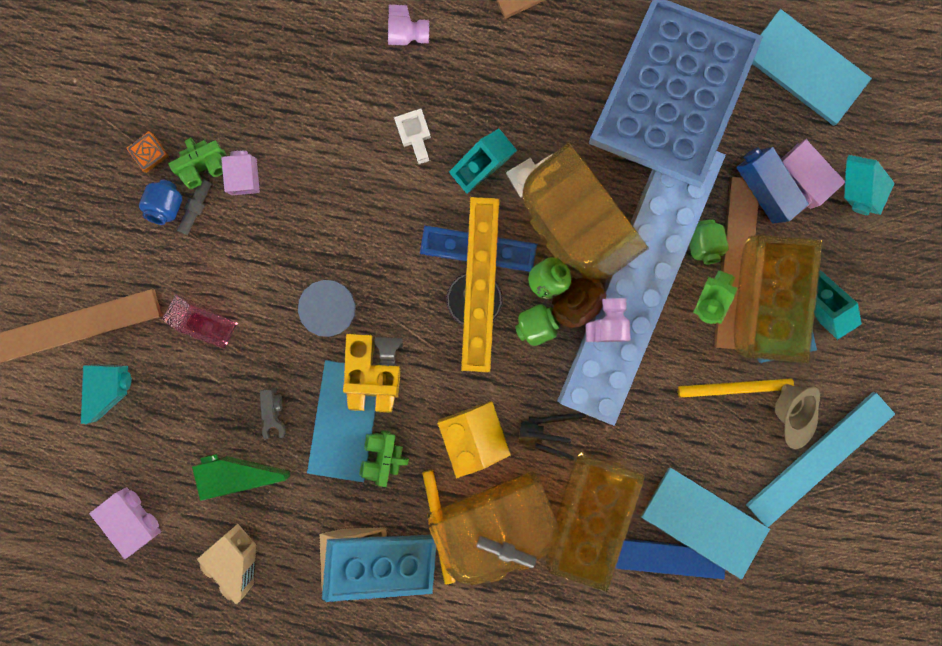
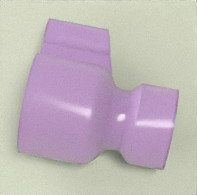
[388,5,429,45]
[586,298,630,342]

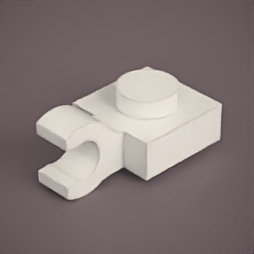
[394,109,431,164]
[506,154,558,198]

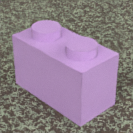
[781,139,845,209]
[89,487,161,559]

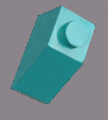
[449,129,517,194]
[844,155,895,215]
[797,270,862,340]
[81,364,131,424]

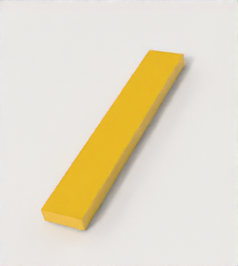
[461,197,499,372]

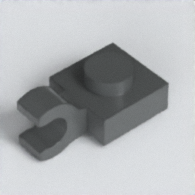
[260,388,286,439]

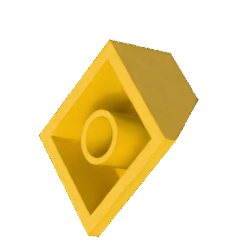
[438,401,510,478]

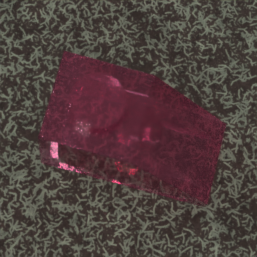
[162,294,237,349]

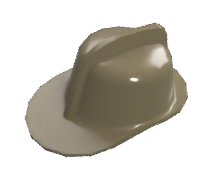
[775,384,821,449]

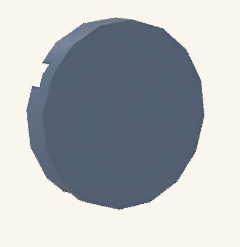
[298,280,356,337]

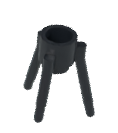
[519,413,587,461]

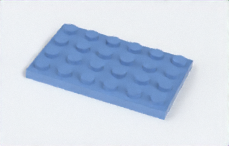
[589,0,763,188]

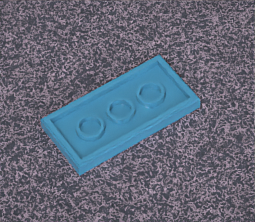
[307,360,376,482]
[322,535,437,602]

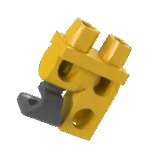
[343,334,403,413]

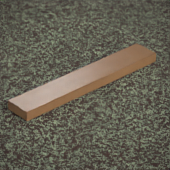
[714,177,759,350]
[0,289,163,363]

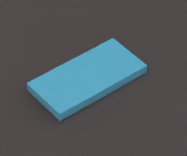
[752,9,872,126]
[640,468,770,579]

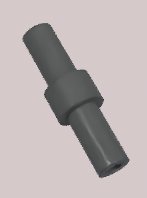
[177,179,212,235]
[476,536,537,568]

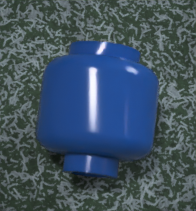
[139,180,182,225]

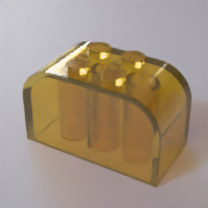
[523,142,649,279]
[734,235,822,363]
[546,451,645,592]
[427,471,558,585]

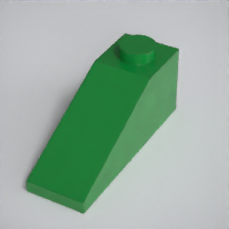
[192,454,290,501]

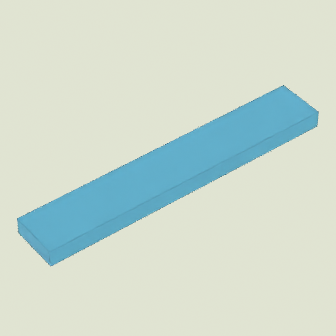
[746,392,895,528]

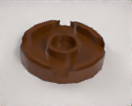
[552,274,607,328]

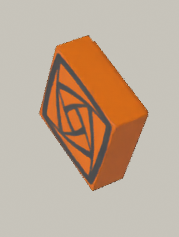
[126,131,169,173]

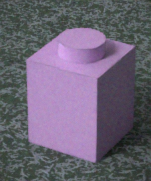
[221,151,260,195]

